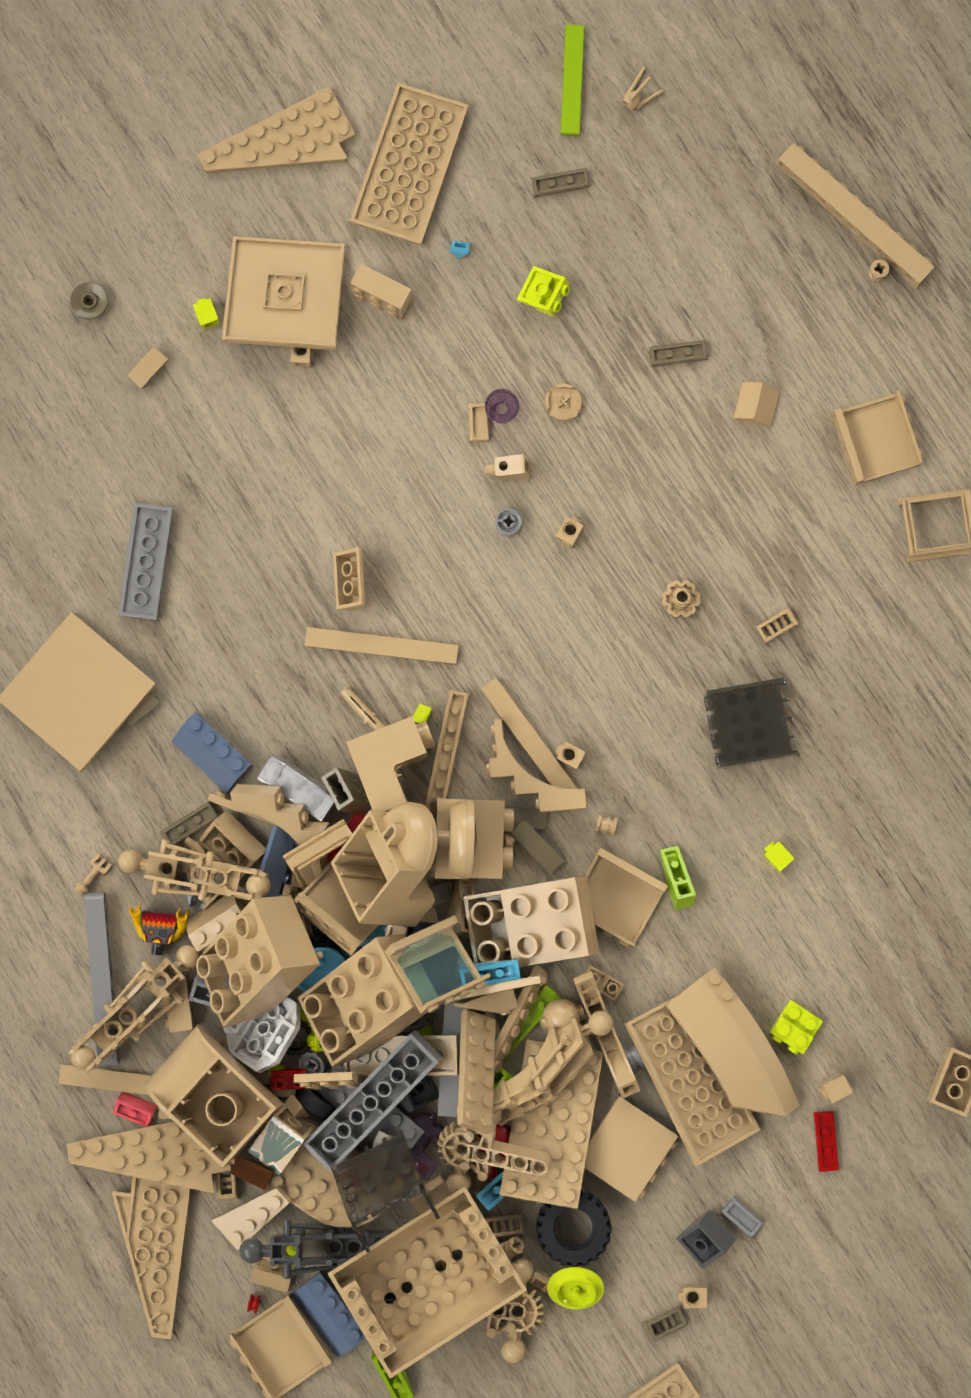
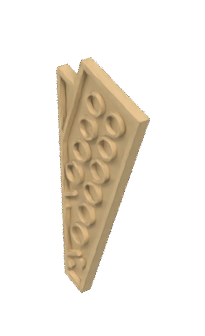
[197,86,356,173]
[66,1122,231,1193]
[112,1177,191,1339]

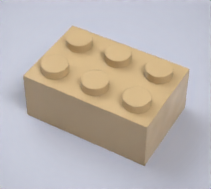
[350,264,413,319]
[926,1046,971,1118]

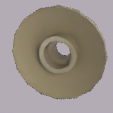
[70,282,108,319]

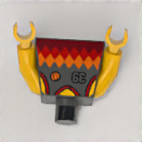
[129,903,190,955]

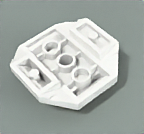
[223,996,301,1073]

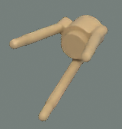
[622,67,664,111]

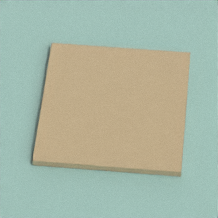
[222,236,346,350]
[0,612,157,772]

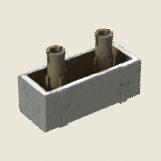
[257,754,335,822]

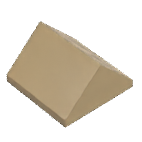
[733,382,779,428]

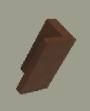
[230,1155,274,1190]

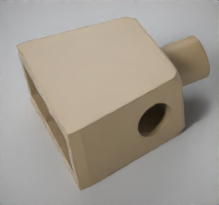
[485,454,531,481]

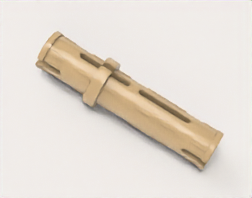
[340,686,385,731]

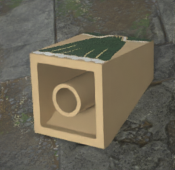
[248,1104,316,1175]

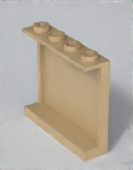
[831,390,924,485]
[584,847,668,948]
[294,853,379,956]
[585,1095,679,1202]
[229,1293,333,1398]

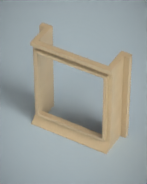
[898,489,971,562]
[283,820,352,891]

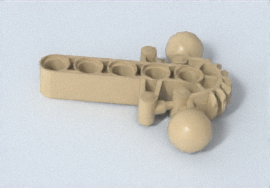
[437,1105,551,1193]
[487,1258,544,1364]

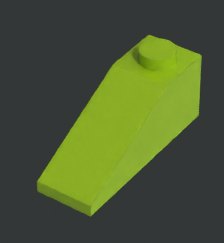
[659,846,696,910]
[372,1349,414,1398]

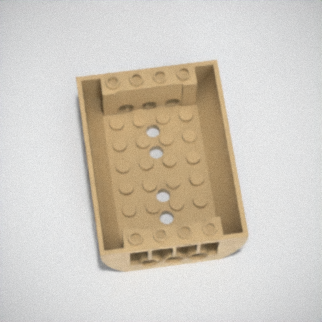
[328,1186,527,1379]

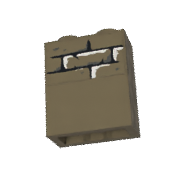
[321,767,371,816]

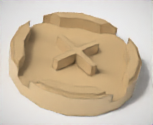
[545,383,582,422]

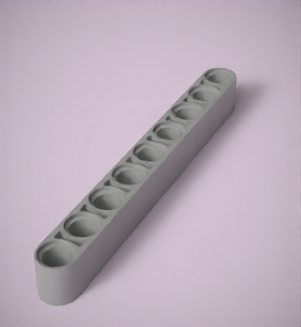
[84,892,120,1067]

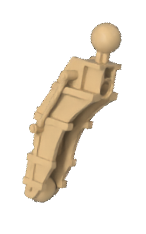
[118,839,271,901]
[68,945,200,1073]
[492,1011,613,1126]

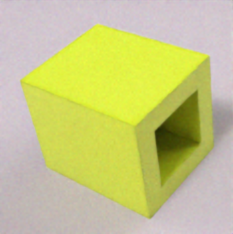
[193,298,221,330]
[763,841,795,872]

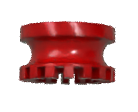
[247,1294,261,1314]

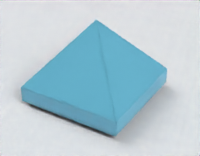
[450,241,471,259]

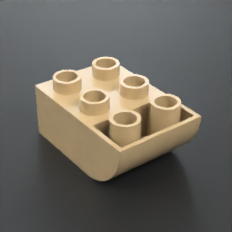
[463,876,600,967]
[196,895,320,1027]
[298,934,437,1067]
[145,1024,284,1168]

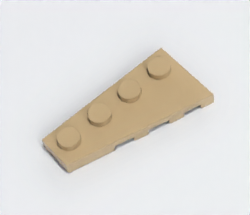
[211,1186,292,1250]

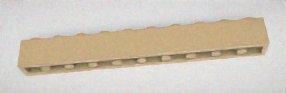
[776,143,934,288]

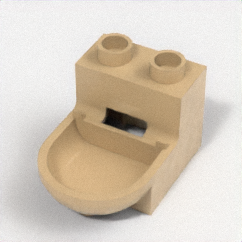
[346,716,435,812]
[429,798,514,879]
[331,802,438,927]

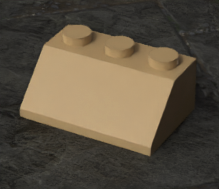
[333,547,366,611]
[198,810,266,880]
[186,896,245,953]

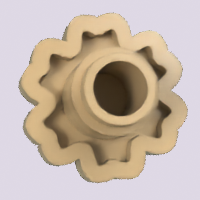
[662,580,700,618]

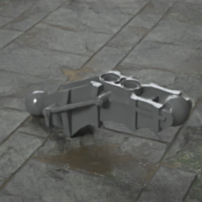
[239,1220,394,1279]

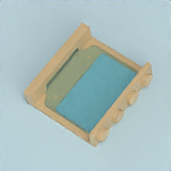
[385,915,491,1014]

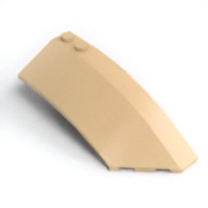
[666,968,800,1117]

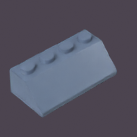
[172,712,253,794]
[260,825,299,898]
[290,1270,366,1357]

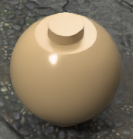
[540,999,585,1033]

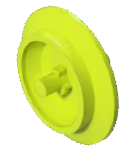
[547,1267,604,1310]

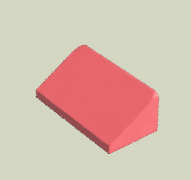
[113,1092,157,1127]

